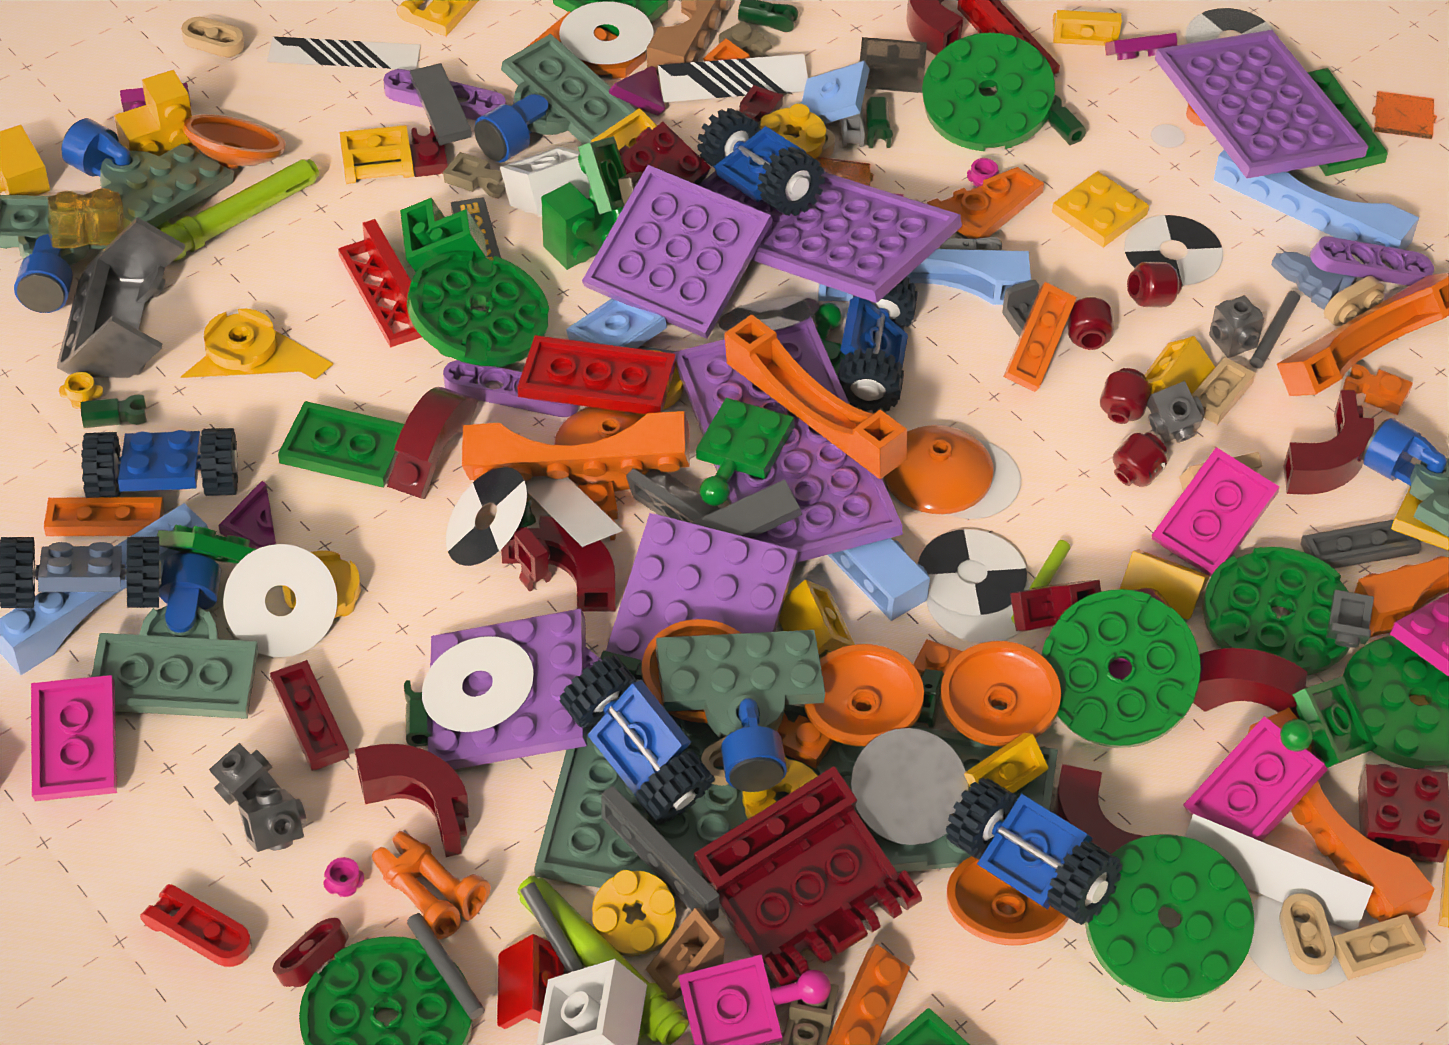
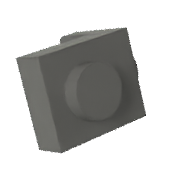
[1002,279,1040,337]
[1326,590,1374,648]

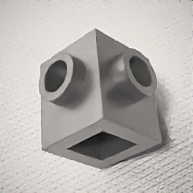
[1209,295,1265,358]
[1147,381,1204,443]
[208,742,281,806]
[237,787,306,852]

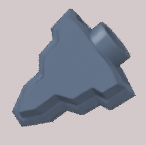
[1271,252,1357,310]

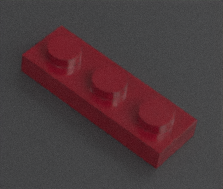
[270,660,350,771]

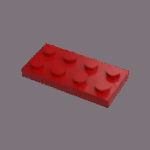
[517,335,676,414]

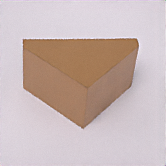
[645,908,725,1000]

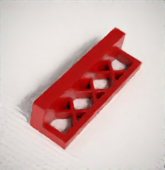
[957,0,1060,75]
[338,219,422,348]

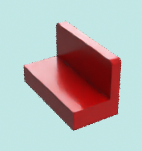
[497,934,564,1029]

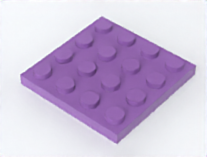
[582,165,773,339]
[606,513,798,661]
[428,608,587,769]

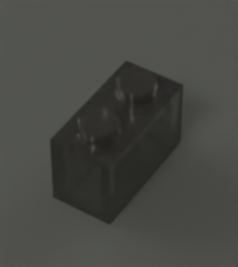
[859,37,927,93]

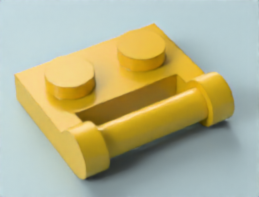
[396,0,479,37]
[339,125,414,184]

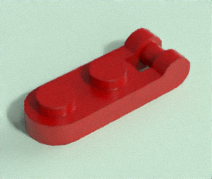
[140,884,252,967]

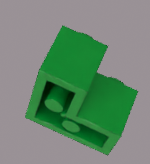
[541,182,615,270]
[400,197,488,272]

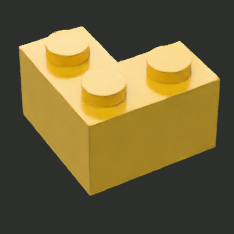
[114,69,193,156]

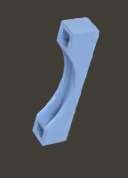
[1213,150,1419,250]
[818,249,1031,305]
[0,503,208,676]

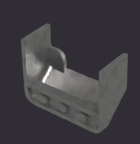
[57,217,185,378]

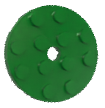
[922,33,1055,151]
[407,251,549,367]
[1203,547,1353,676]
[1041,589,1201,748]
[1343,635,1449,769]
[1085,834,1254,1002]
[299,936,473,1045]

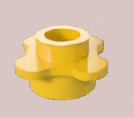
[59,372,103,409]

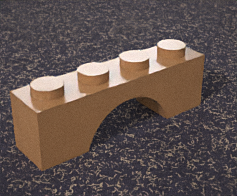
[647,0,731,75]

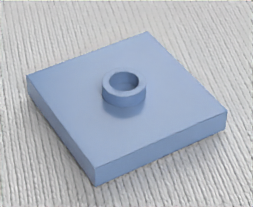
[801,61,870,124]
[566,298,667,349]

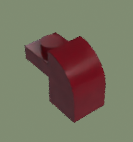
[1010,580,1102,631]

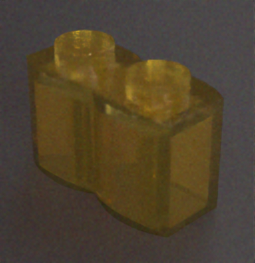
[47,188,124,248]

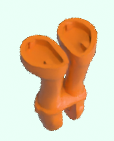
[372,831,491,939]

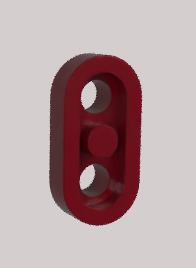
[272,918,349,987]

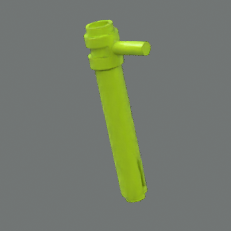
[156,159,319,261]
[517,875,688,1045]

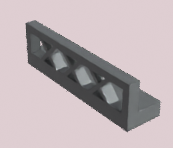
[626,468,721,523]

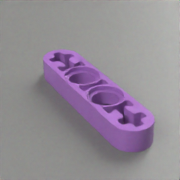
[383,69,506,121]
[1310,236,1434,286]
[443,360,580,417]

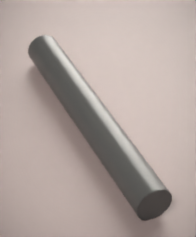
[1250,291,1300,369]
[520,882,584,973]
[407,913,485,1020]

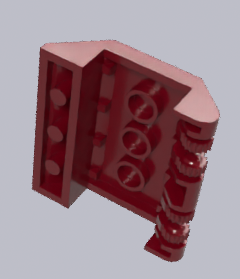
[694,766,922,987]

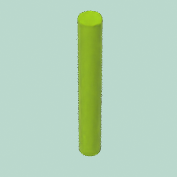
[1011,540,1071,624]

